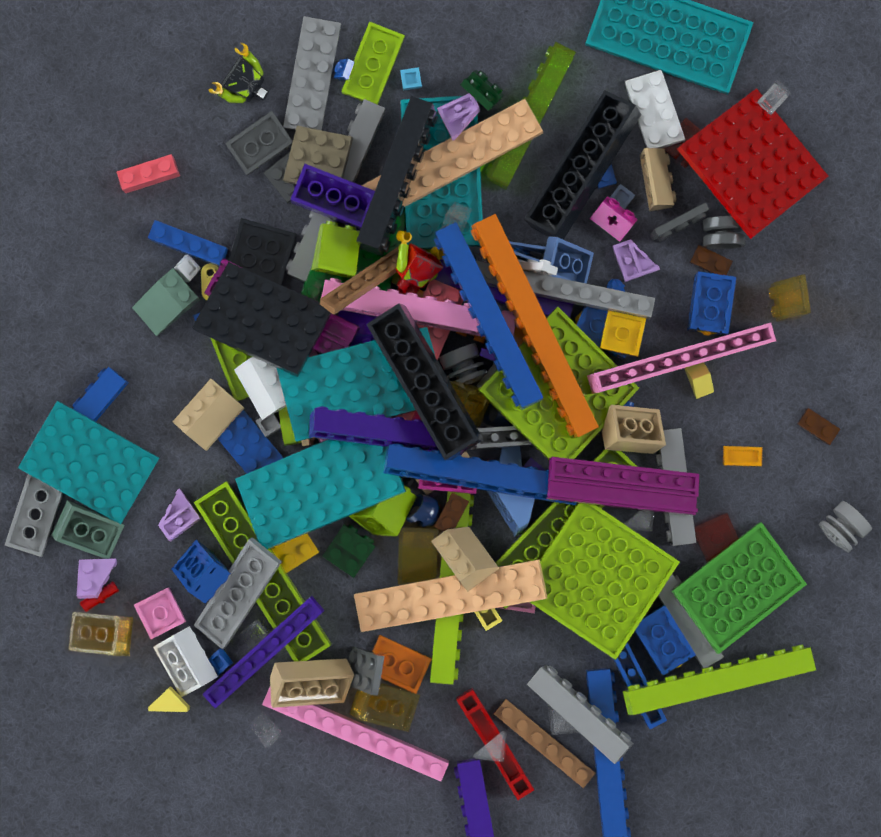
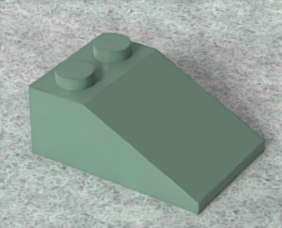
[132,268,201,336]
[52,500,124,559]

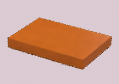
[372,635,432,694]

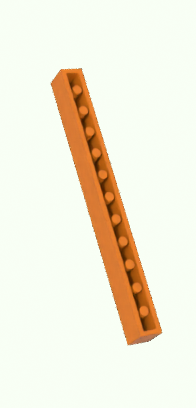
[471,214,599,438]

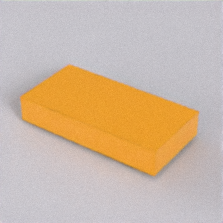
[723,446,762,466]

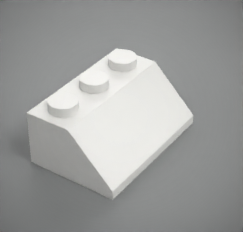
[234,357,287,420]
[153,626,218,697]

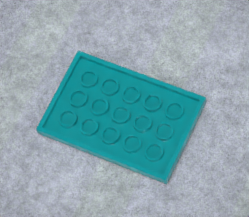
[18,400,159,525]

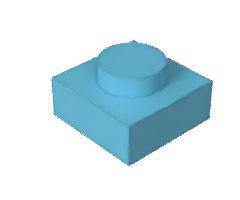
[400,67,422,91]

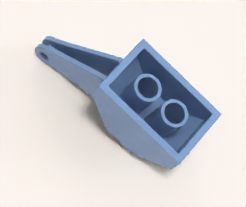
[509,237,594,284]
[487,446,535,537]

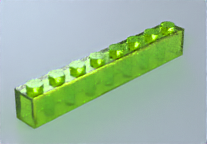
[485,42,576,190]

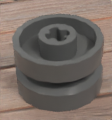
[702,216,746,249]

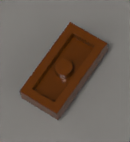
[690,245,733,275]
[797,408,840,445]
[434,492,469,532]

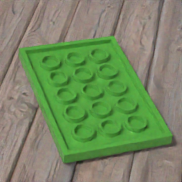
[671,522,807,654]

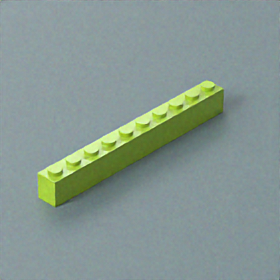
[430,491,474,685]
[623,644,816,715]

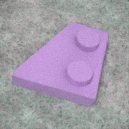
[437,93,480,141]
[612,239,660,282]
[158,489,202,542]
[77,559,117,599]

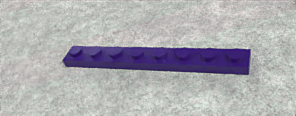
[203,596,325,709]

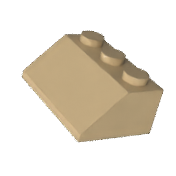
[640,148,676,211]
[173,379,244,451]
[602,405,666,454]
[431,527,499,592]

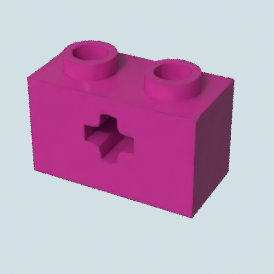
[590,196,638,242]

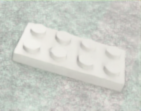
[625,70,685,148]

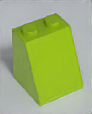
[311,221,360,278]
[349,486,416,536]

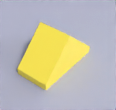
[684,362,714,399]
[148,687,190,712]

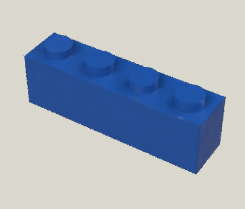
[148,220,229,267]
[72,367,129,422]

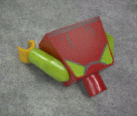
[396,230,444,291]

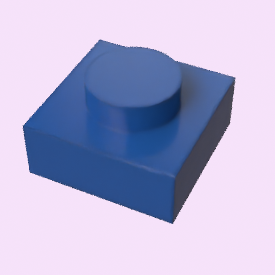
[334,59,354,80]
[597,165,617,189]
[208,648,233,676]

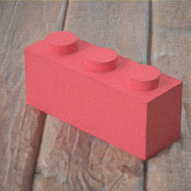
[117,154,180,193]

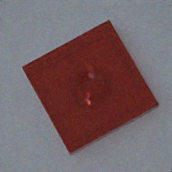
[694,513,738,562]

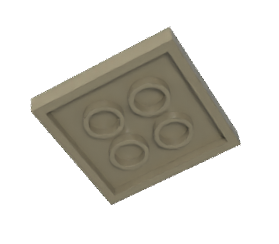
[283,125,353,185]

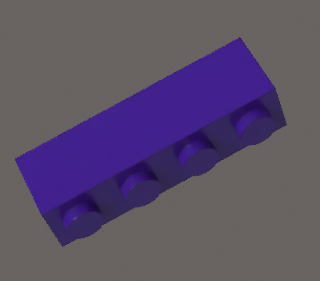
[290,163,375,230]

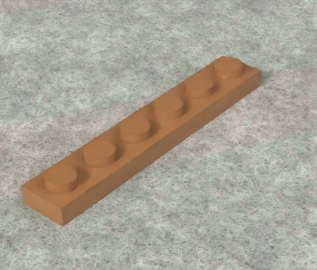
[320,246,399,315]
[494,699,595,788]

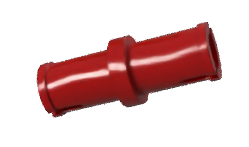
[80,581,119,612]

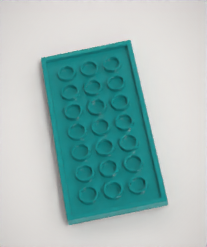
[585,0,754,95]
[401,96,483,250]
[277,327,435,442]
[235,439,406,550]

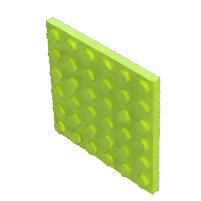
[478,307,639,460]
[530,503,680,660]

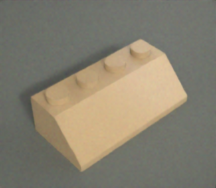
[270,659,354,708]

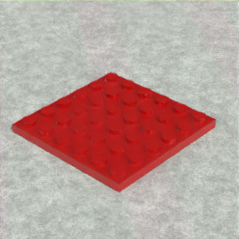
[677,88,828,239]

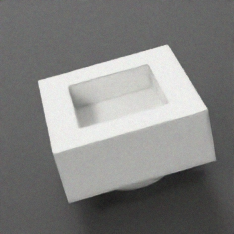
[174,255,201,282]

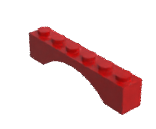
[456,688,534,800]

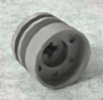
[439,343,488,388]
[819,501,872,552]

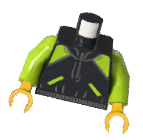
[209,43,269,103]

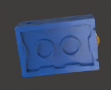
[687,271,736,336]
[575,306,626,360]
[171,540,231,604]
[634,604,696,675]

